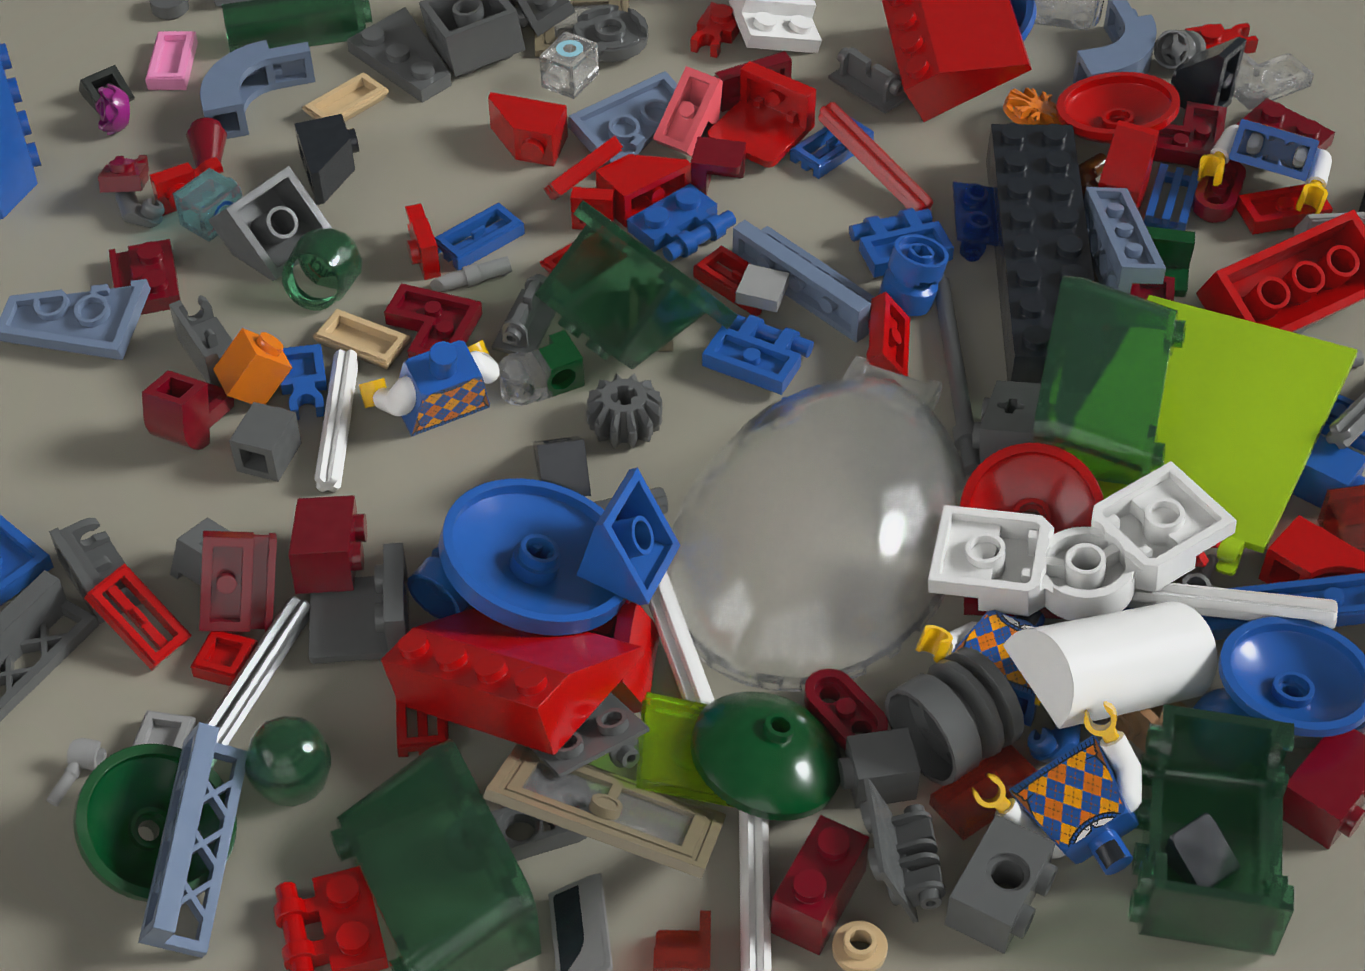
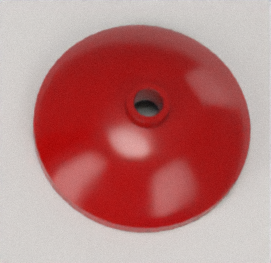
[1056,72,1180,144]
[960,443,1104,534]

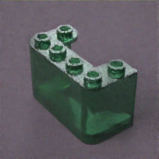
[1128,704,1294,957]

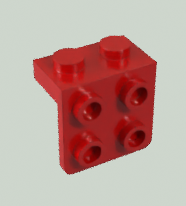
[707,61,817,168]

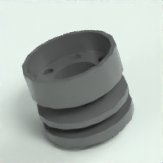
[885,647,1024,786]

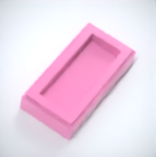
[145,31,198,90]

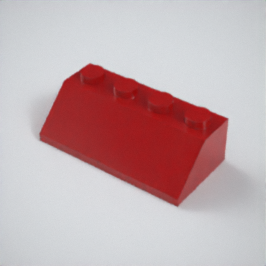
[1196,209,1365,333]

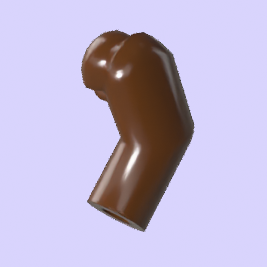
[1079,153,1107,200]

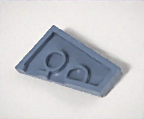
[568,71,678,166]
[0,279,151,360]

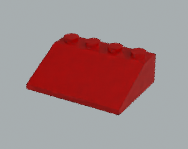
[882,0,1032,122]
[380,608,644,755]

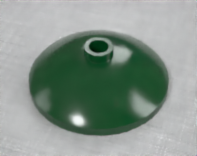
[690,691,842,821]
[73,744,237,902]

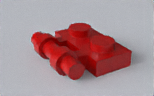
[273,864,389,971]

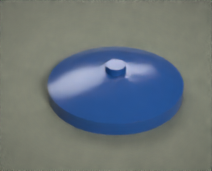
[439,478,627,636]

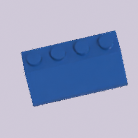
[0,43,42,219]

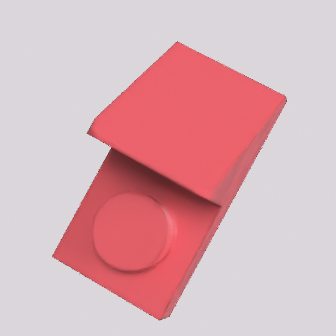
[653,66,723,157]

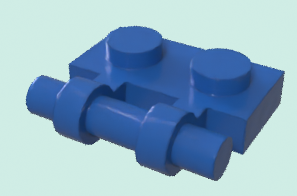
[627,183,736,262]
[849,208,954,278]
[702,313,814,395]

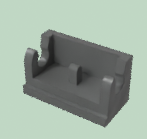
[169,295,233,388]
[49,518,142,624]

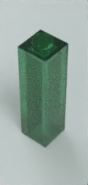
[222,0,372,52]

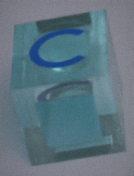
[173,168,242,242]

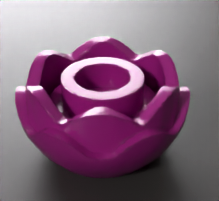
[96,84,130,135]

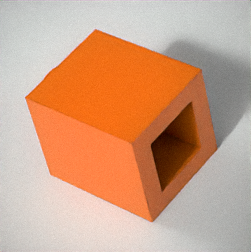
[213,328,292,405]

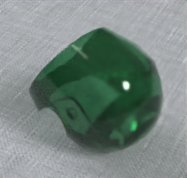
[282,228,362,311]
[245,715,331,806]

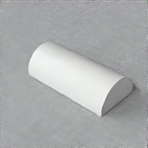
[1003,602,1217,729]

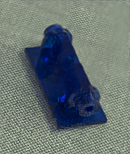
[952,181,999,262]

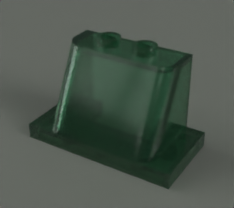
[535,200,738,370]

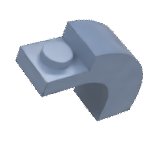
[1072,0,1157,84]
[200,40,315,139]

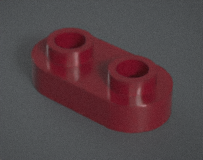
[1192,160,1246,223]
[804,668,888,750]

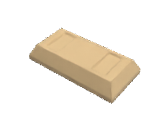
[302,72,389,122]
[313,309,411,369]

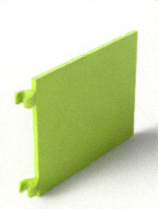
[1063,295,1358,576]

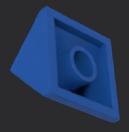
[577,467,681,606]

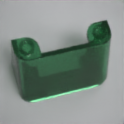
[1033,276,1186,485]
[330,739,542,971]

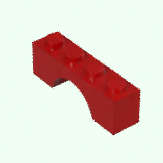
[1258,515,1365,584]

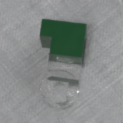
[498,330,585,406]

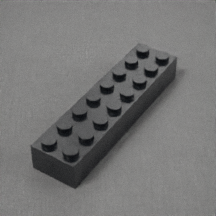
[986,123,1106,395]

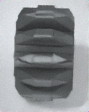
[586,373,663,449]

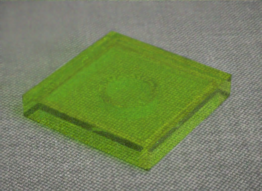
[636,692,735,808]

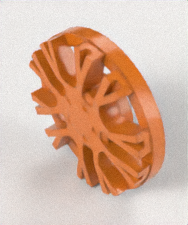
[1003,87,1062,125]

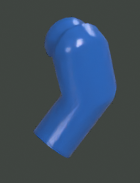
[1027,724,1082,763]

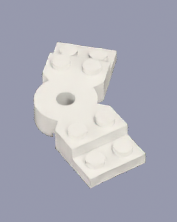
[729,0,822,53]
[928,461,1237,621]

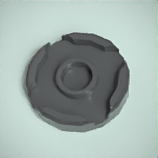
[572,4,648,62]

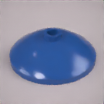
[1218,616,1365,737]

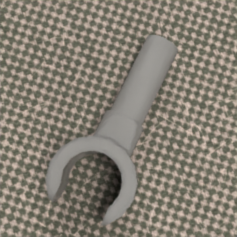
[1182,554,1218,587]
[46,738,106,806]

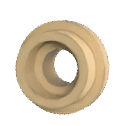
[832,921,888,971]

